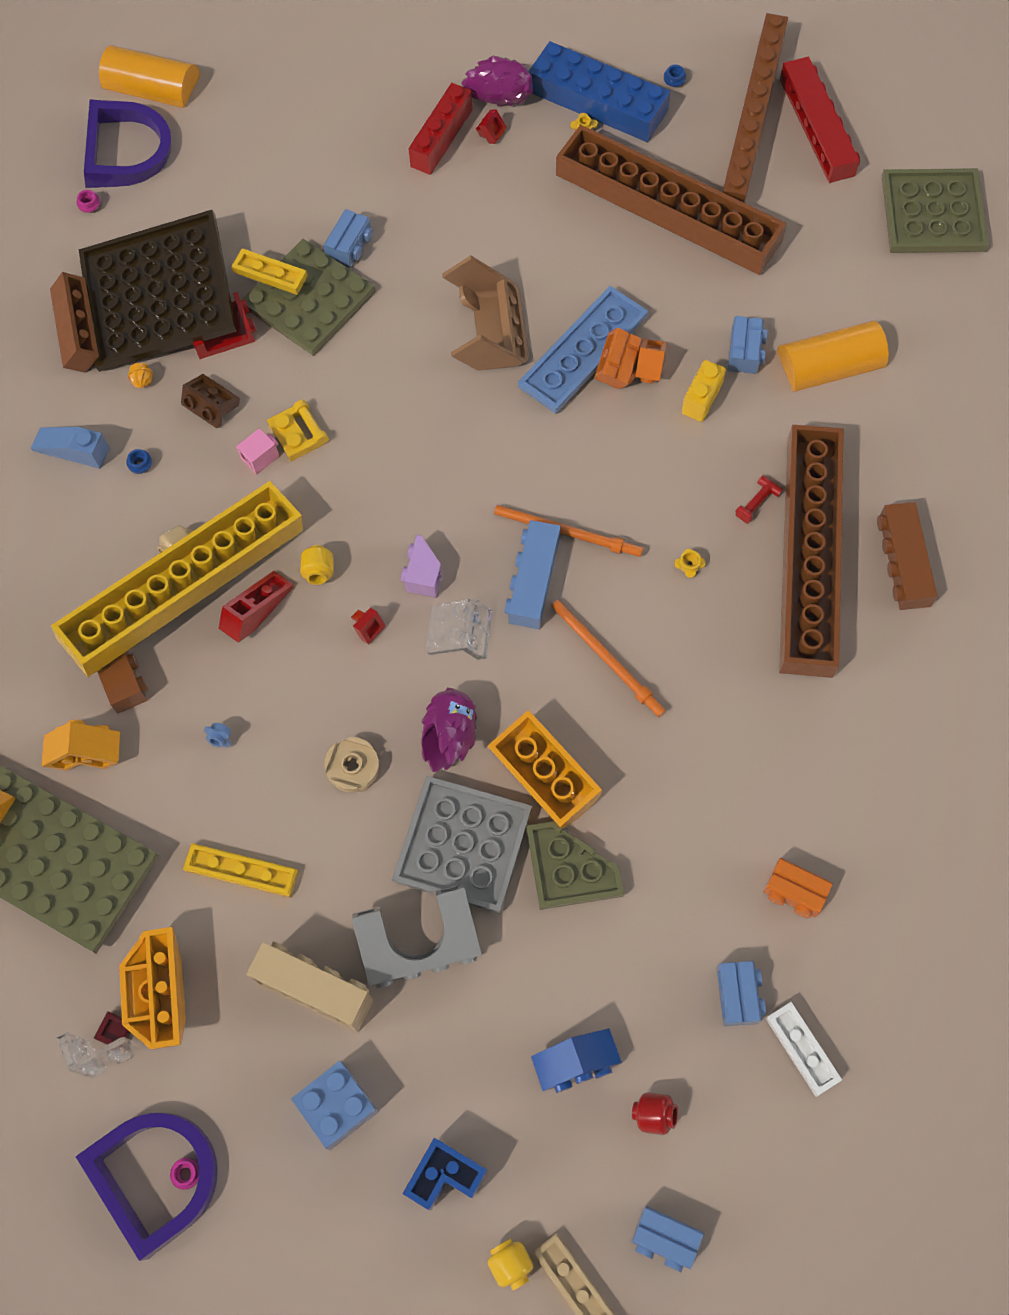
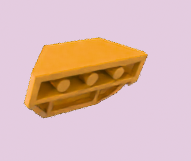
[119,927,186,1050]

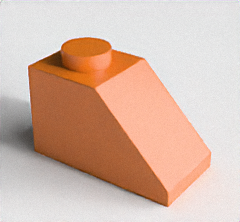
[635,338,668,383]

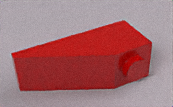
[218,571,294,643]

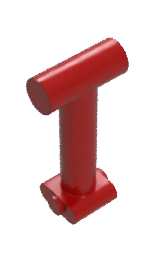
[735,475,784,524]

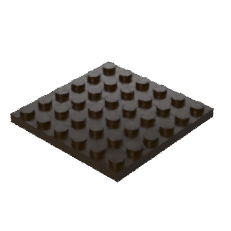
[78,209,237,372]

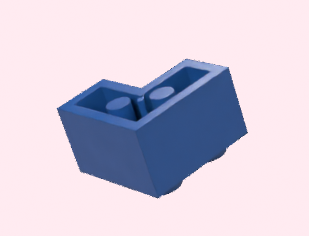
[531,1028,622,1093]
[402,1138,488,1210]

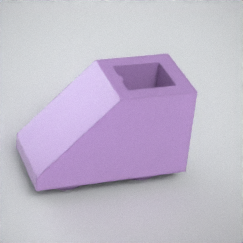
[401,535,442,598]

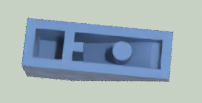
[31,427,110,469]

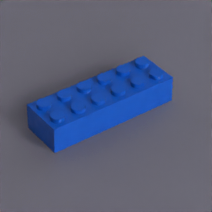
[529,41,670,143]

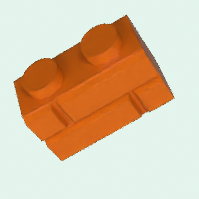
[594,328,642,389]
[763,858,833,919]

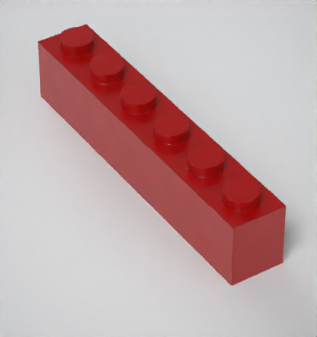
[780,56,860,183]

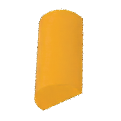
[99,45,201,108]
[777,320,889,392]
[487,710,602,829]

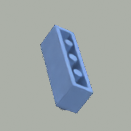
[504,520,560,629]

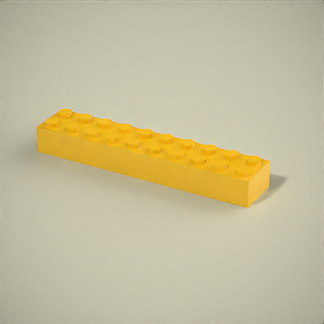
[51,481,303,677]

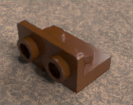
[181,374,240,428]

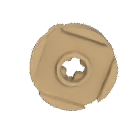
[324,737,380,793]

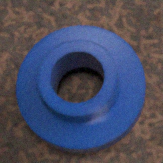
[664,65,686,87]
[126,449,152,474]

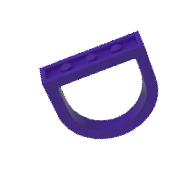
[84,99,171,188]
[75,1113,218,1261]

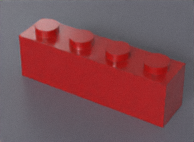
[408,82,473,175]

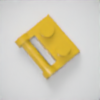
[266,399,329,462]

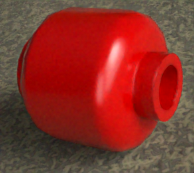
[632,1092,678,1135]

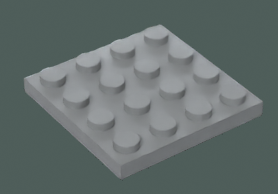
[392,776,532,914]

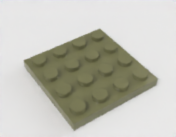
[882,168,989,253]
[242,239,376,356]

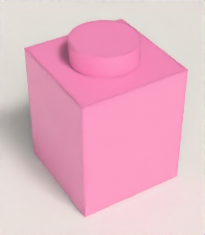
[236,428,280,475]

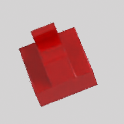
[476,109,507,144]
[351,607,386,645]

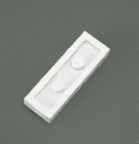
[765,1002,842,1097]

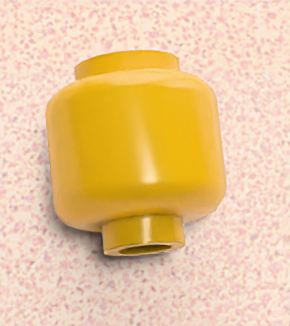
[300,545,334,585]
[487,1238,533,1290]

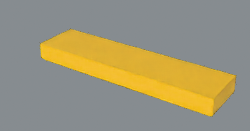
[183,843,299,898]

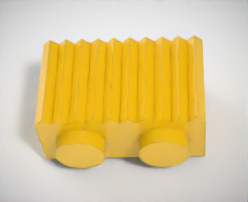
[681,360,726,422]

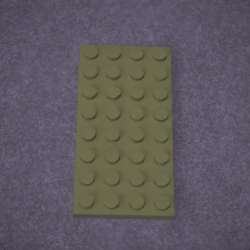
[0,765,160,954]

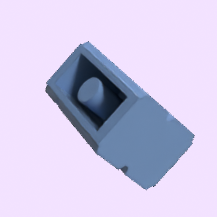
[323,209,373,268]
[728,316,767,374]
[717,961,766,1027]
[631,1206,704,1272]

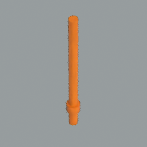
[494,505,643,557]
[551,600,666,718]

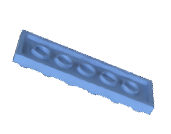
[518,286,648,414]

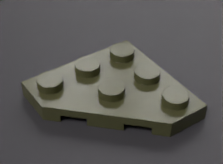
[526,821,624,910]

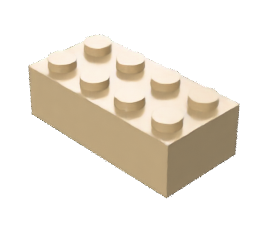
[246,941,374,1032]

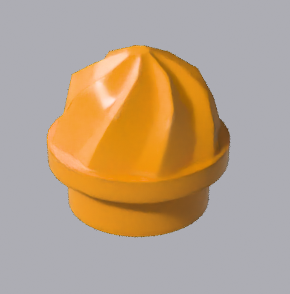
[128,363,153,388]

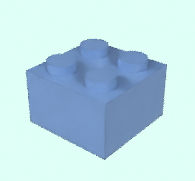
[291,1060,378,1150]

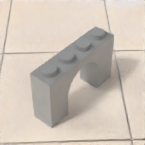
[351,884,482,988]

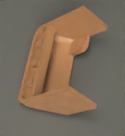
[442,255,528,371]

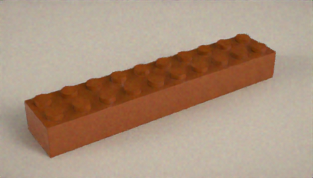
[556,124,787,275]
[779,424,844,678]

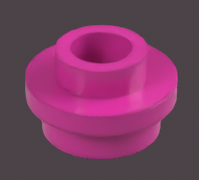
[76,190,100,213]
[170,1158,199,1190]

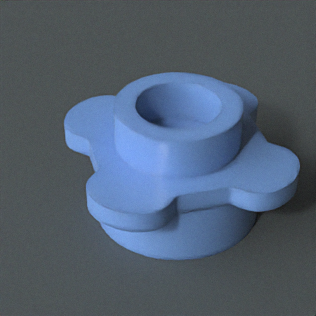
[204,723,232,747]

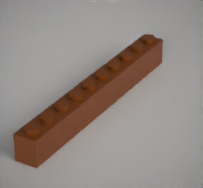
[722,13,788,203]

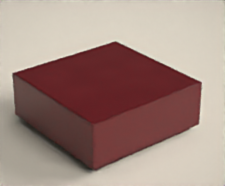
[94,1011,131,1051]

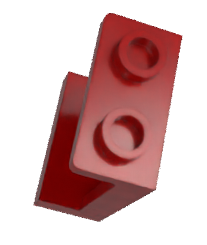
[193,292,257,359]

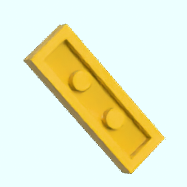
[231,248,308,295]

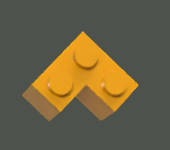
[41,720,120,771]

